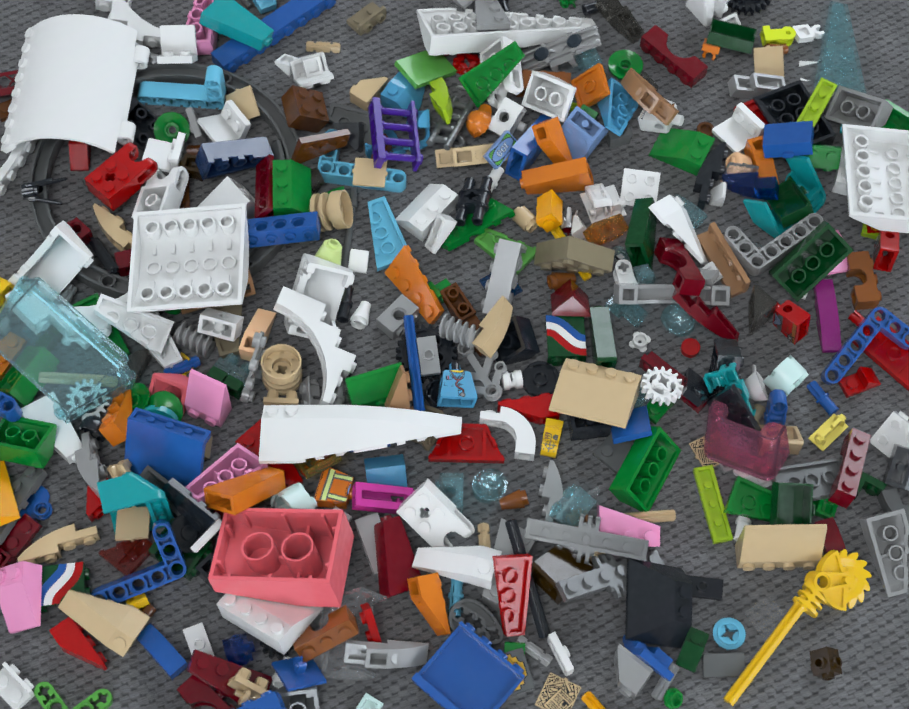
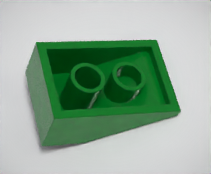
[649,128,715,176]

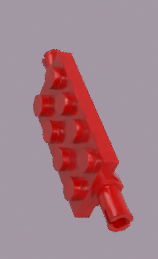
[848,310,909,391]

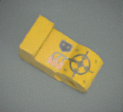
[540,418,564,458]

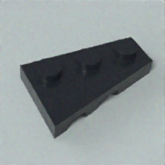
[682,367,719,407]
[707,384,762,443]
[161,478,221,535]

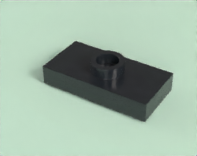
[687,575,723,601]

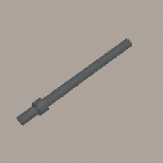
[341,187,358,268]

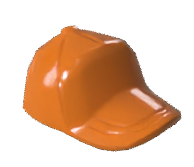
[466,104,492,138]

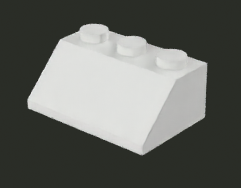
[395,184,458,242]

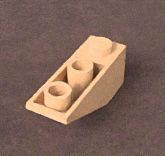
[239,308,276,362]

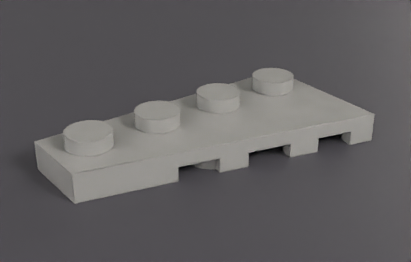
[474,0,511,31]

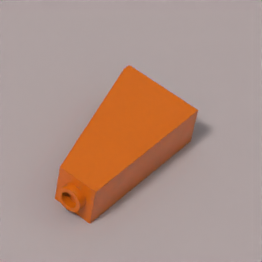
[519,157,594,195]
[203,467,286,515]

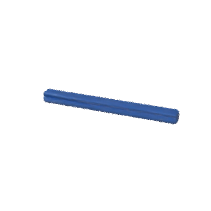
[403,315,425,411]

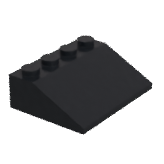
[753,80,836,146]

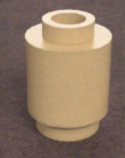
[512,206,538,233]

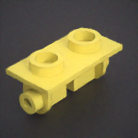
[808,414,849,451]

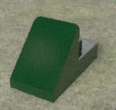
[854,471,887,500]
[676,627,710,673]

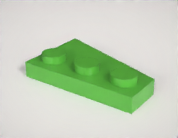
[474,228,536,274]

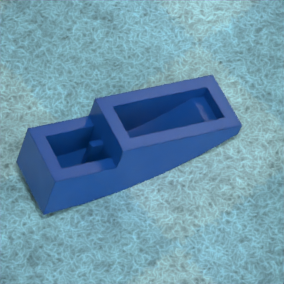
[137,623,188,680]

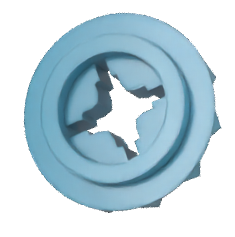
[712,617,746,651]

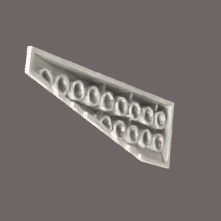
[417,8,598,56]
[259,405,462,464]

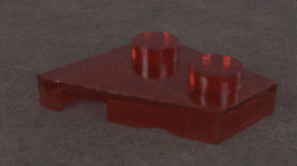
[98,539,152,576]

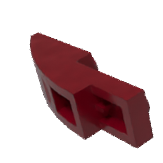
[0,513,43,568]

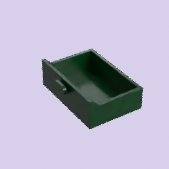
[706,19,757,54]
[762,176,814,228]
[770,481,815,525]

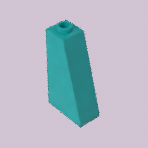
[199,0,274,51]

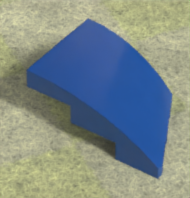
[623,635,674,681]

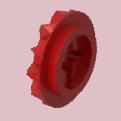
[453,53,480,75]

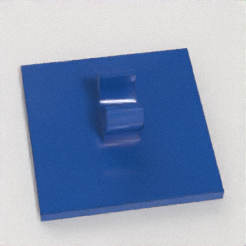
[271,656,327,692]

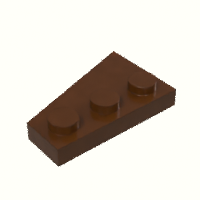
[291,129,351,164]

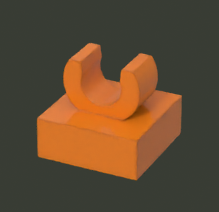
[702,38,721,60]

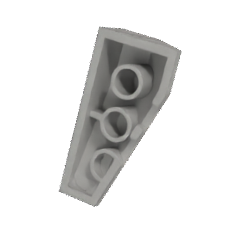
[859,508,909,598]

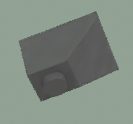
[276,685,320,709]

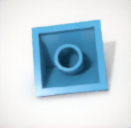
[364,454,407,487]

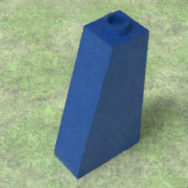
[505,114,552,181]

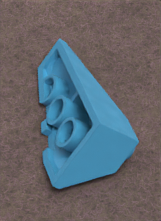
[380,71,426,118]
[597,77,638,136]

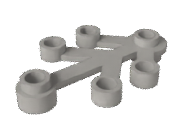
[240,331,267,403]
[457,343,507,401]

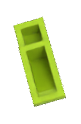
[429,77,453,125]

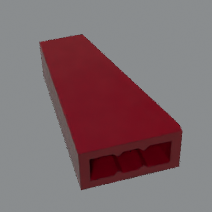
[374,514,421,600]

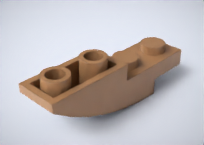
[620,68,679,126]

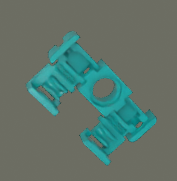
[703,362,756,423]

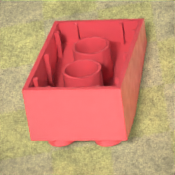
[208,508,354,607]

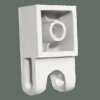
[479,36,524,108]
[132,166,189,219]
[396,478,475,547]

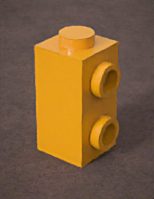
[536,189,563,233]

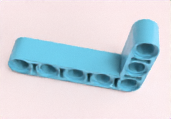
[137,65,226,109]
[318,129,406,193]

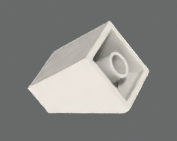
[198,176,255,219]

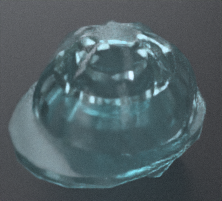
[660,304,695,337]
[472,469,508,504]

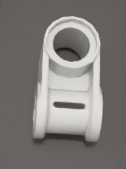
[613,259,638,284]

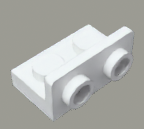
[0,662,35,709]

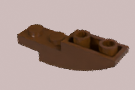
[440,282,483,357]

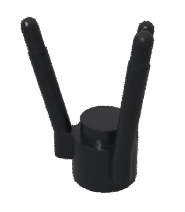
[21,177,67,205]

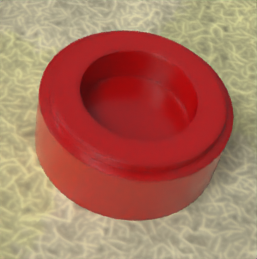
[680,338,700,358]

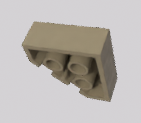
[534,236,615,276]

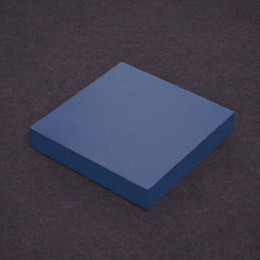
[611,405,652,444]

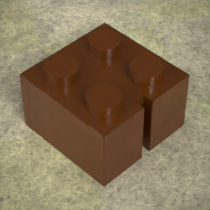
[281,85,329,133]

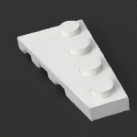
[93,294,174,357]

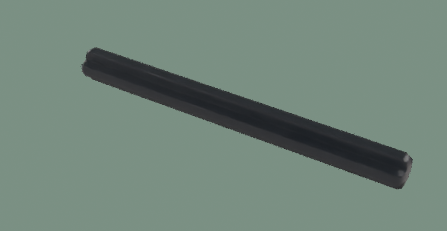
[505,519,551,639]

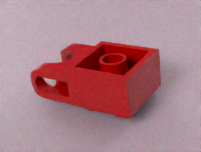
[84,142,158,211]

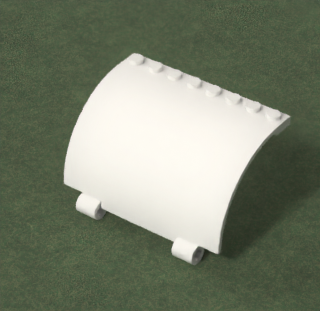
[1,14,150,154]

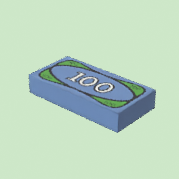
[483,130,517,169]

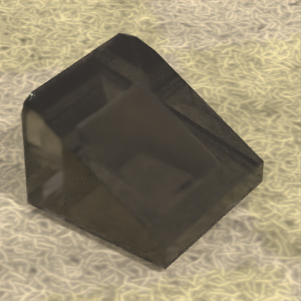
[311,168,324,194]

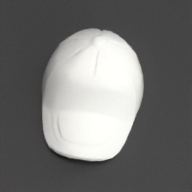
[745,364,768,402]

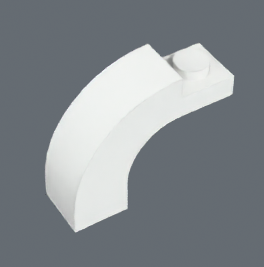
[479,406,536,461]

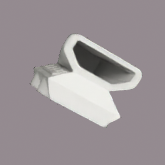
[685,0,730,26]

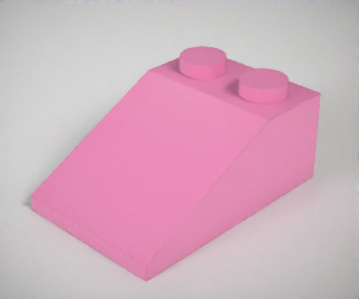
[185,369,232,427]
[0,561,42,634]

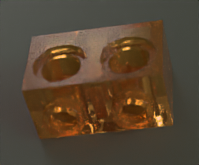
[582,213,629,245]

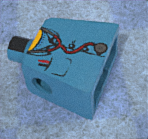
[437,363,477,408]

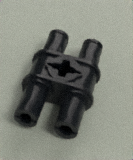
[454,176,493,227]

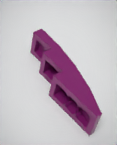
[813,279,842,353]

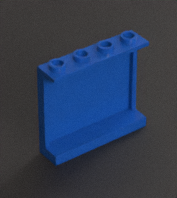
[124,407,211,487]
[411,621,525,709]

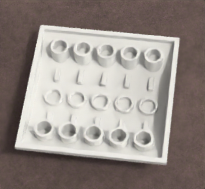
[842,124,909,233]
[127,203,249,313]

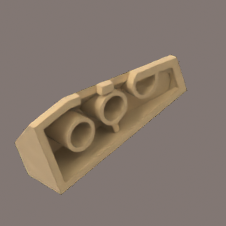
[58,589,150,657]

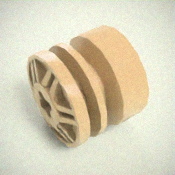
[310,189,353,232]
[261,344,303,395]

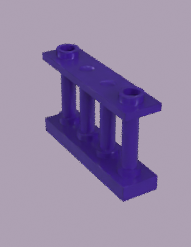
[368,97,423,172]

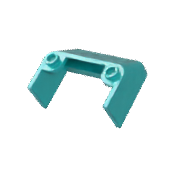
[743,156,826,239]
[97,472,174,533]

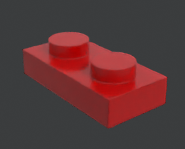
[359,602,382,643]

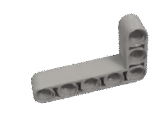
[724,213,823,276]

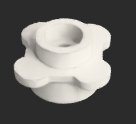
[629,332,651,352]

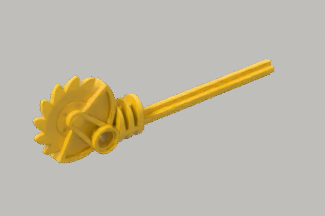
[723,549,872,706]

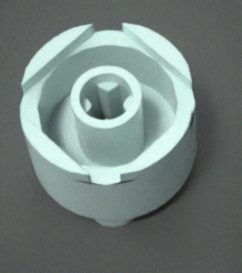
[763,355,809,397]
[271,482,317,509]

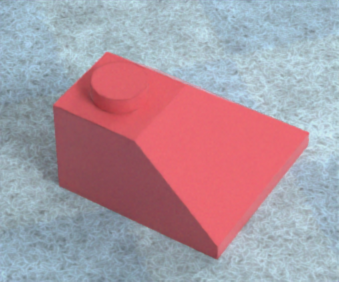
[149,373,189,415]

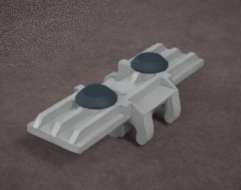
[521,24,602,72]

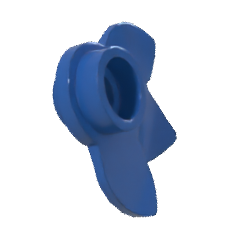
[19,486,53,520]

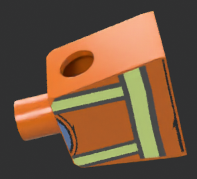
[314,467,354,509]

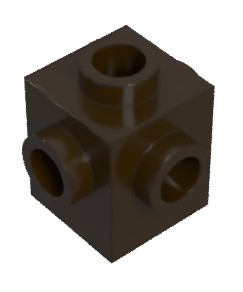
[809,647,842,681]

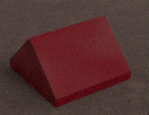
[550,279,590,317]

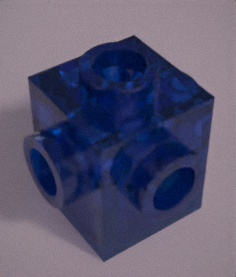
[222,633,255,666]

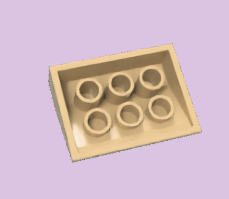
[549,358,642,429]
[735,524,827,571]

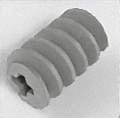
[439,314,481,349]
[173,321,216,358]

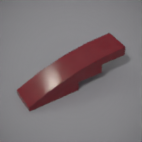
[672,289,740,342]

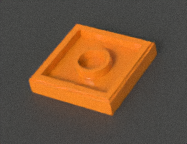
[571,63,611,108]

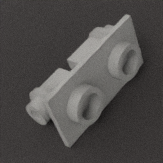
[299,376,320,405]

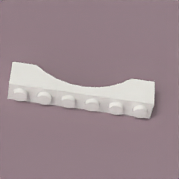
[0,139,39,196]

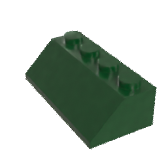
[769,220,854,302]

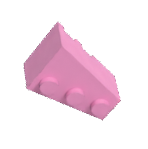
[597,504,660,547]

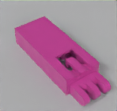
[352,482,426,514]

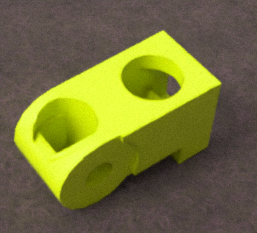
[760,26,796,46]

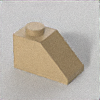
[349,77,388,111]

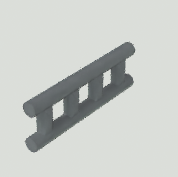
[426,95,475,150]

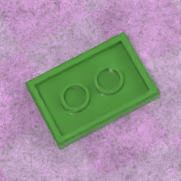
[394,50,457,89]

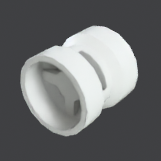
[501,370,523,391]

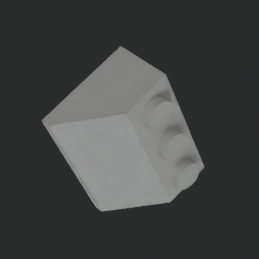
[825,85,893,128]

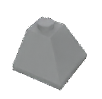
[613,644,653,699]

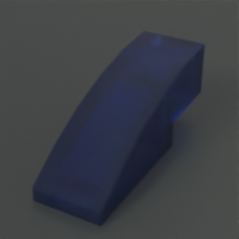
[722,172,779,200]

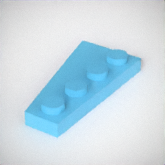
[368,196,407,272]

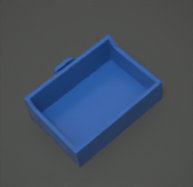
[762,121,814,158]

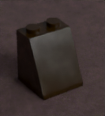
[531,544,593,605]

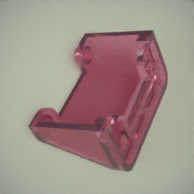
[704,400,790,481]

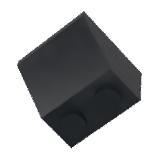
[496,315,540,367]

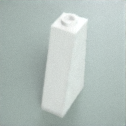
[21,392,82,464]

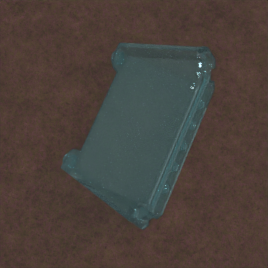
[0,276,137,423]

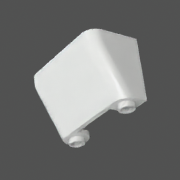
[8,221,94,304]
[284,253,355,338]

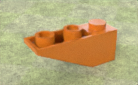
[531,117,573,164]
[744,136,779,192]
[99,389,133,447]
[407,572,451,636]

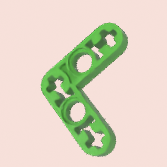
[34,682,113,709]

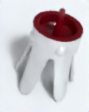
[561,207,578,236]

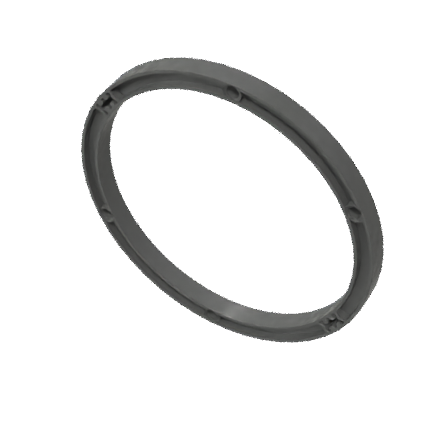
[29,63,304,298]

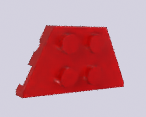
[428,423,504,464]

